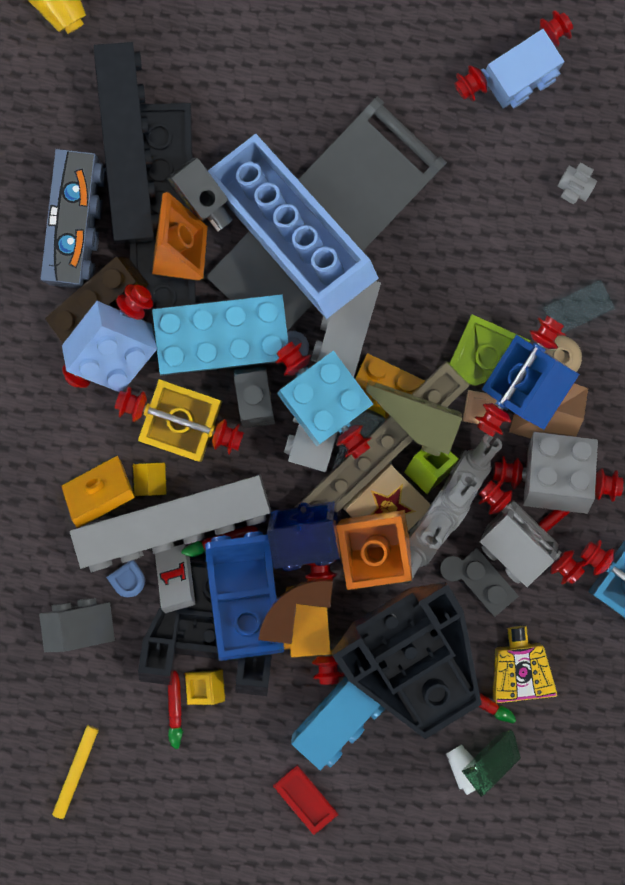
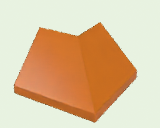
[152,192,208,280]

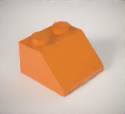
[336,510,412,590]

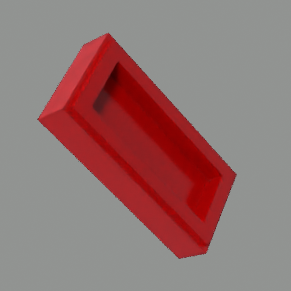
[273,764,339,835]

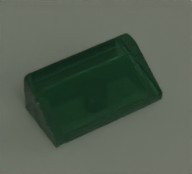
[462,729,521,797]

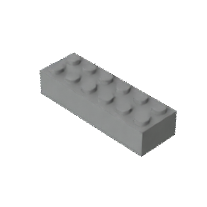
[284,281,381,472]
[69,474,271,572]

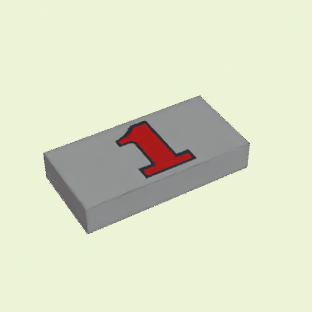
[155,544,195,613]

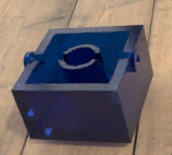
[267,501,340,571]

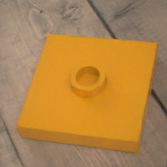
[61,456,135,528]

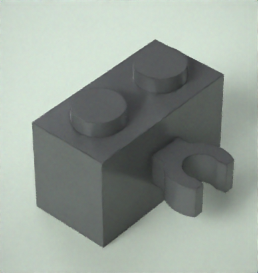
[39,598,115,652]

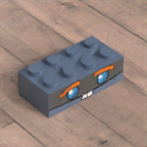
[41,149,106,289]

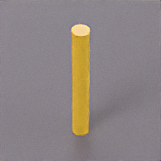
[52,725,99,819]

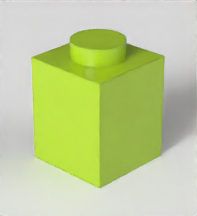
[404,449,458,494]

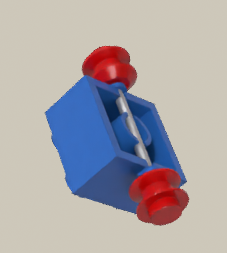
[475,315,580,437]

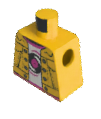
[493,626,557,703]

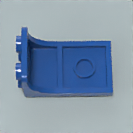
[205,532,284,661]

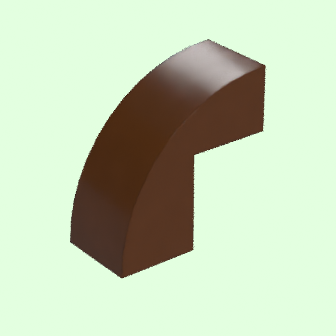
[258,579,333,644]

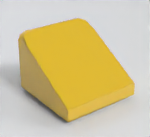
[185,670,225,705]

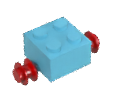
[275,341,373,459]

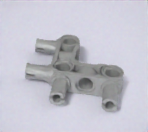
[400,434,502,585]

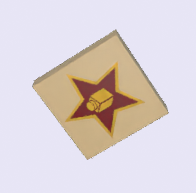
[342,463,431,531]

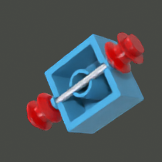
[580,540,625,618]

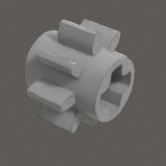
[557,162,597,204]

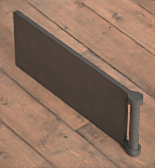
[207,96,447,331]

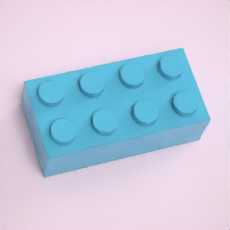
[152,294,288,376]

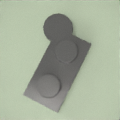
[440,547,519,617]

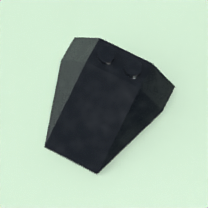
[331,582,482,739]

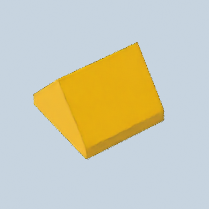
[133,463,167,496]

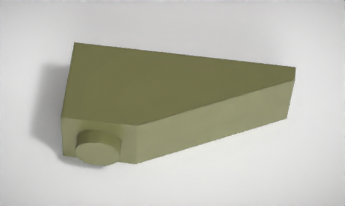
[366,380,462,456]

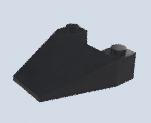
[138,554,272,697]

